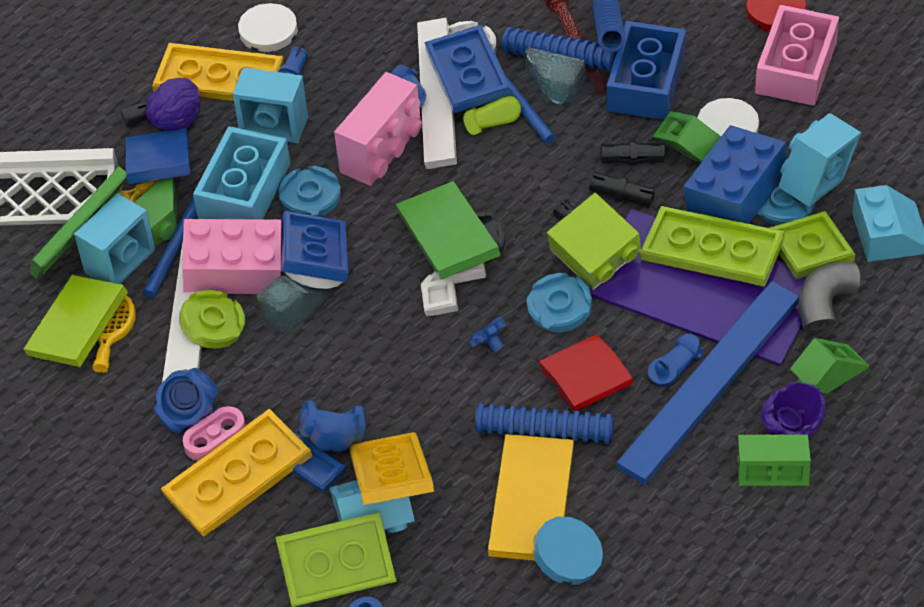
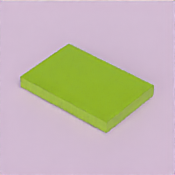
[24,275,128,367]
[275,512,396,607]

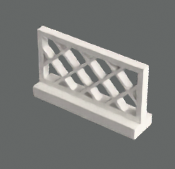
[0,148,119,226]

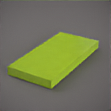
[640,206,785,287]

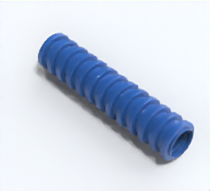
[592,0,625,52]
[501,27,617,71]
[475,403,614,444]

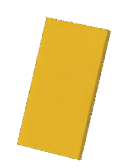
[152,43,284,101]
[161,409,312,537]
[349,432,434,505]
[488,434,574,560]

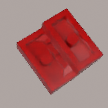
[539,334,634,411]

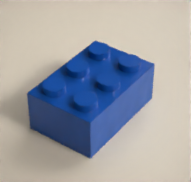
[607,21,686,120]
[684,125,788,224]

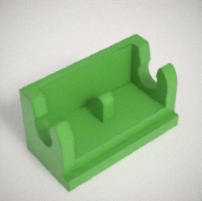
[737,435,811,486]

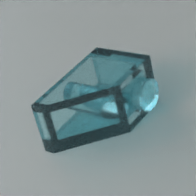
[525,47,585,105]
[257,276,330,335]

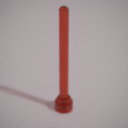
[544,0,607,94]

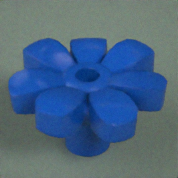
[468,317,506,353]

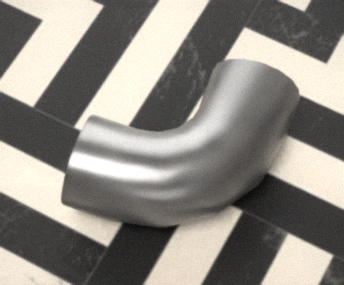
[799,261,860,332]

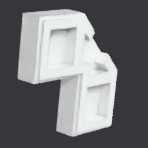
[421,263,486,316]

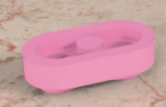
[183,406,245,461]

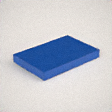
[424,25,512,113]
[126,128,191,184]
[281,211,348,282]

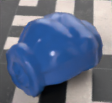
[154,367,219,434]
[299,400,366,452]

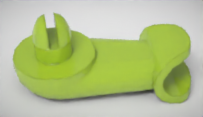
[463,96,521,135]

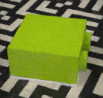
[547,193,641,290]

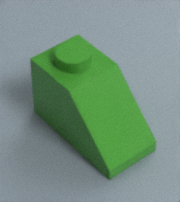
[653,111,721,162]
[134,178,178,248]
[790,338,869,393]

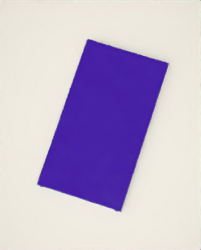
[587,209,808,366]

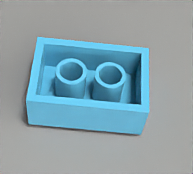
[193,126,290,220]

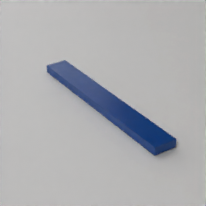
[617,281,799,485]

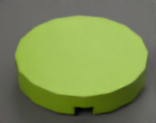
[179,289,245,349]

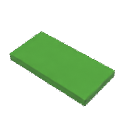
[29,166,127,279]
[396,181,500,280]

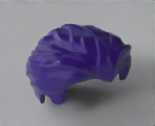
[146,78,200,131]
[761,382,826,438]

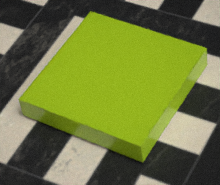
[770,211,855,279]

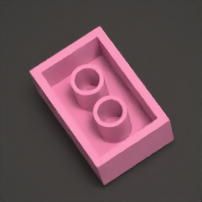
[755,5,839,106]
[334,72,422,186]
[182,219,281,294]

